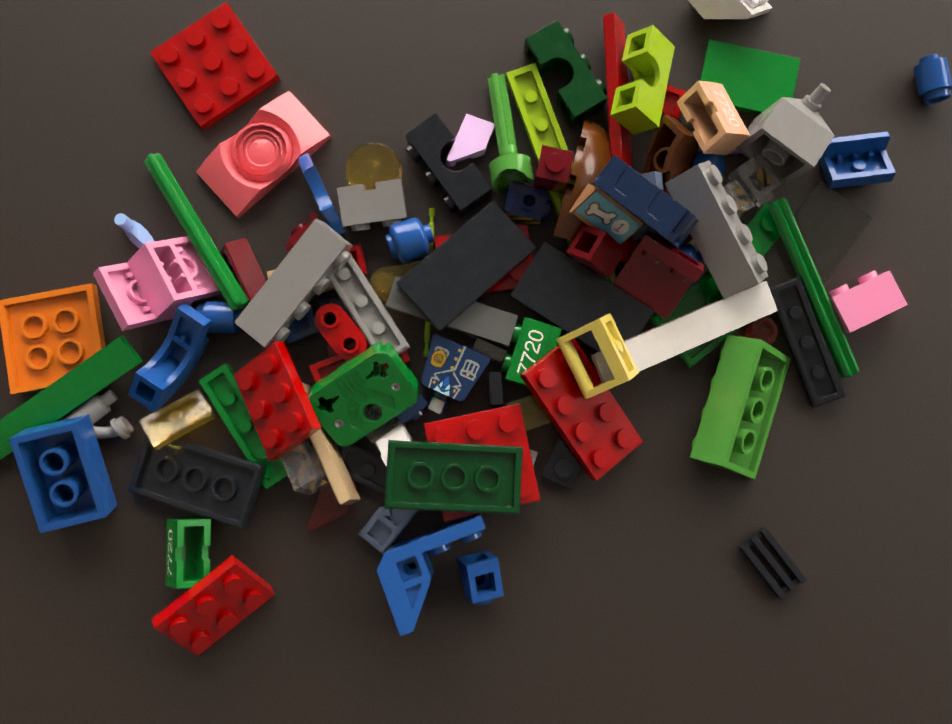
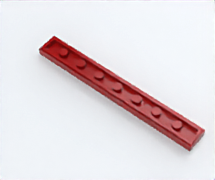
[603,12,638,265]

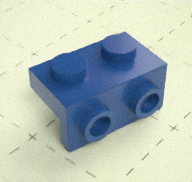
[819,132,896,189]

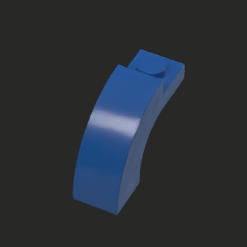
[128,303,211,413]

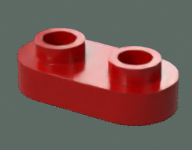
[314,303,368,361]

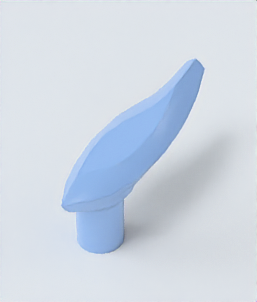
[114,213,155,248]

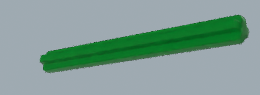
[144,153,248,311]
[768,198,859,378]

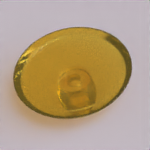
[346,143,402,190]

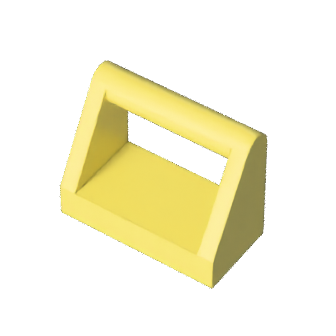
[556,313,639,399]

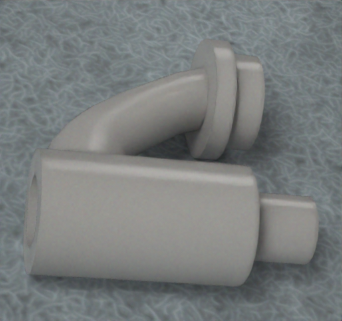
[64,390,134,439]

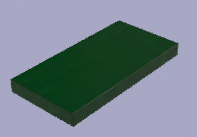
[384,440,523,514]

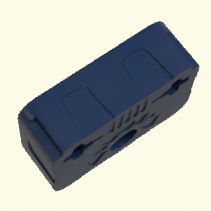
[593,155,699,248]

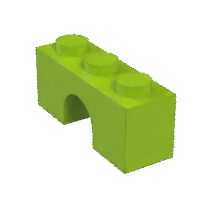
[610,25,675,135]

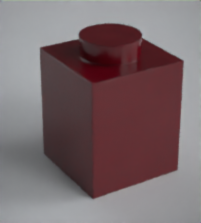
[533,145,575,194]
[567,224,625,278]

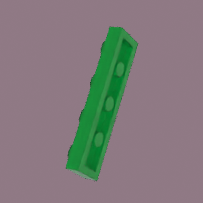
[199,363,296,489]

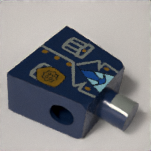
[421,333,491,416]

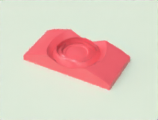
[196,91,331,219]

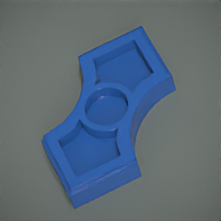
[298,153,346,235]

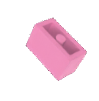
[828,270,908,334]

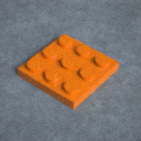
[0,283,106,395]

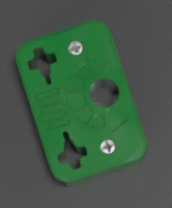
[309,341,418,446]

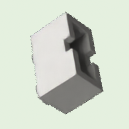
[337,179,407,231]

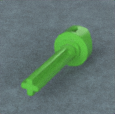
[487,73,534,193]

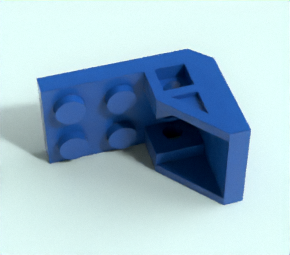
[377,513,486,636]

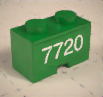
[501,317,562,388]
[165,518,211,589]

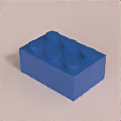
[9,414,117,533]

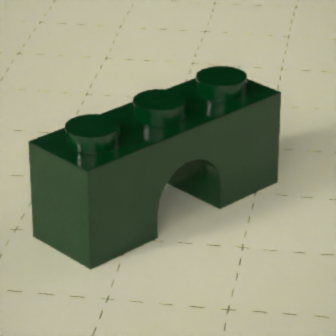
[524,20,607,128]

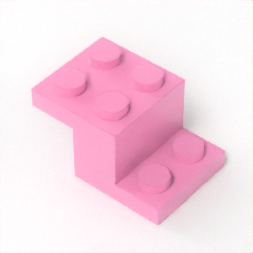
[93,236,221,331]

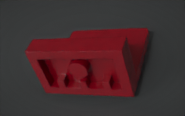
[613,230,704,318]

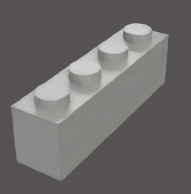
[665,160,768,299]
[234,219,353,347]

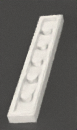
[591,281,778,383]

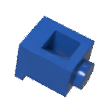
[457,550,504,605]

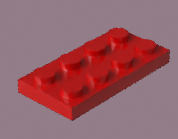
[520,338,643,481]

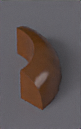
[640,114,700,246]
[553,119,611,240]

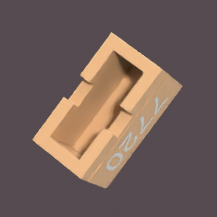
[677,81,750,155]

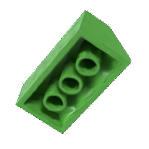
[690,335,791,480]

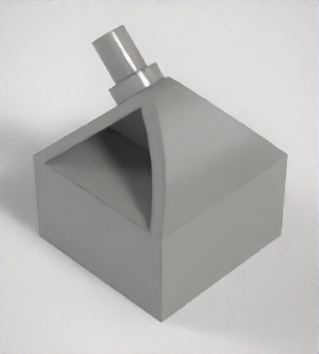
[736,83,834,184]

